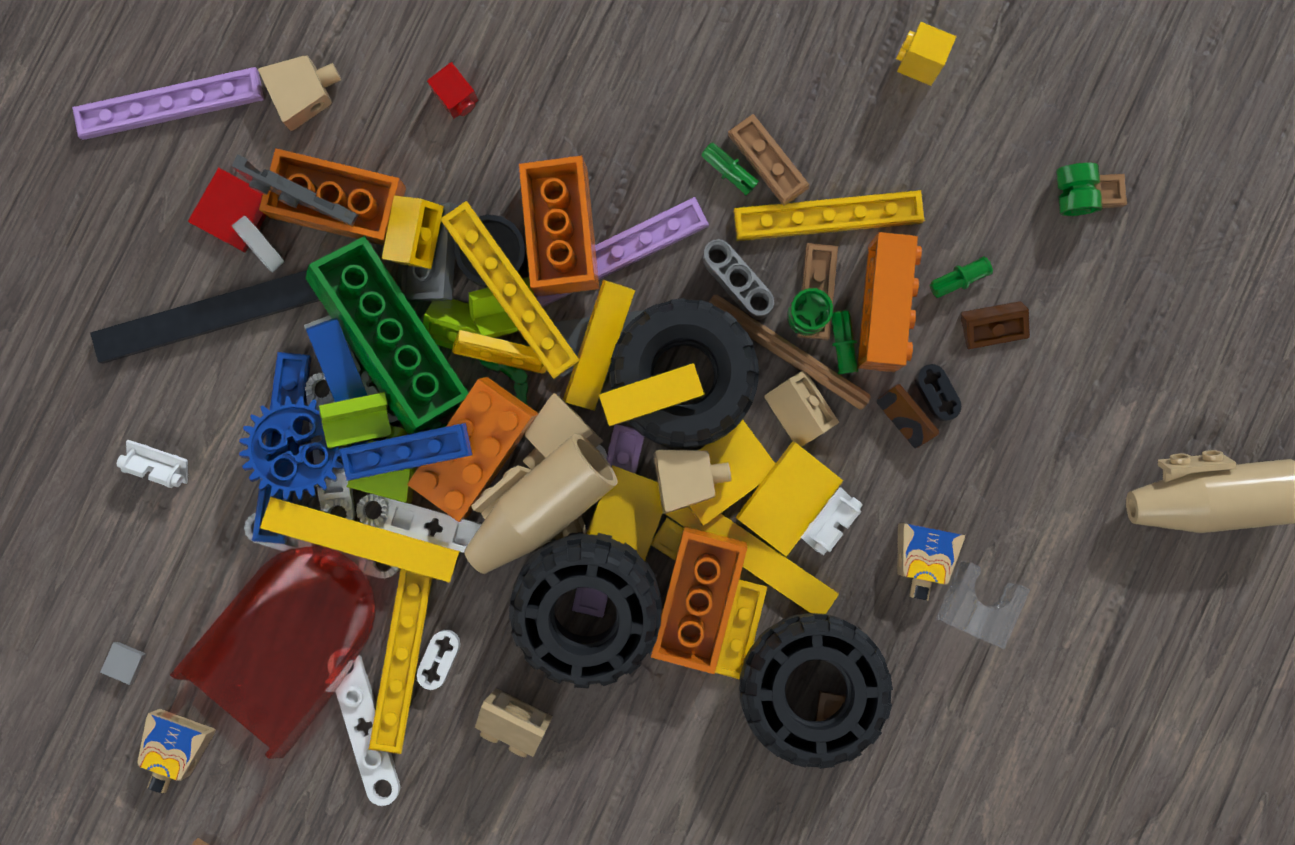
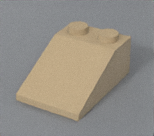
[475,688,553,757]

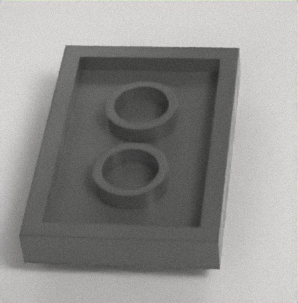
[397,202,459,302]

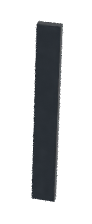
[90,270,320,364]

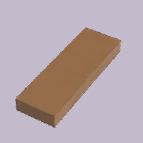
[728,114,810,206]
[797,243,838,341]

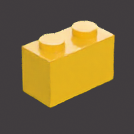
[896,22,957,86]
[382,196,444,269]

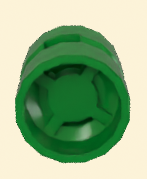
[1056,162,1103,216]
[787,288,833,336]

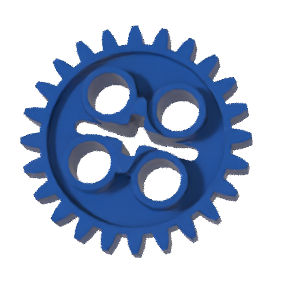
[239,396,344,501]

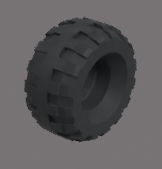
[610,298,759,448]
[509,532,662,688]
[739,613,893,769]

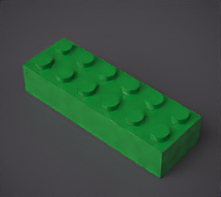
[306,236,468,435]

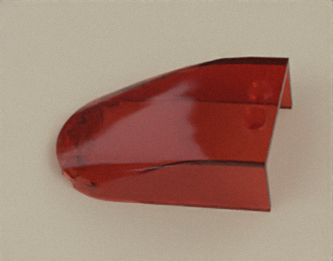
[170,546,376,759]

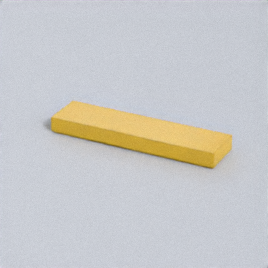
[563,280,635,411]

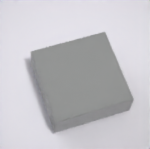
[100,642,146,685]

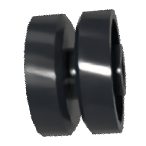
[454,214,527,288]

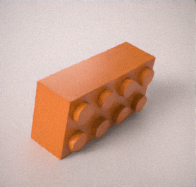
[259,148,406,246]
[519,155,600,297]
[857,232,922,372]
[407,377,538,522]
[651,526,747,674]

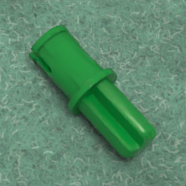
[702,143,759,196]
[929,256,993,298]
[832,310,859,374]

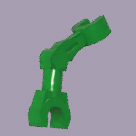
[479,359,528,405]

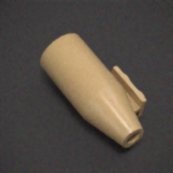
[464,434,618,574]
[1126,450,1295,533]

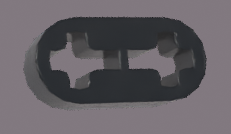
[915,364,962,421]

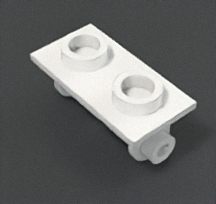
[117,440,188,488]
[801,487,863,556]

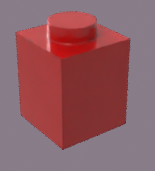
[427,62,479,119]

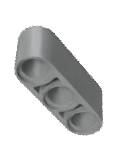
[703,239,774,320]

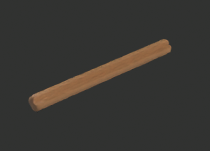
[709,295,871,410]

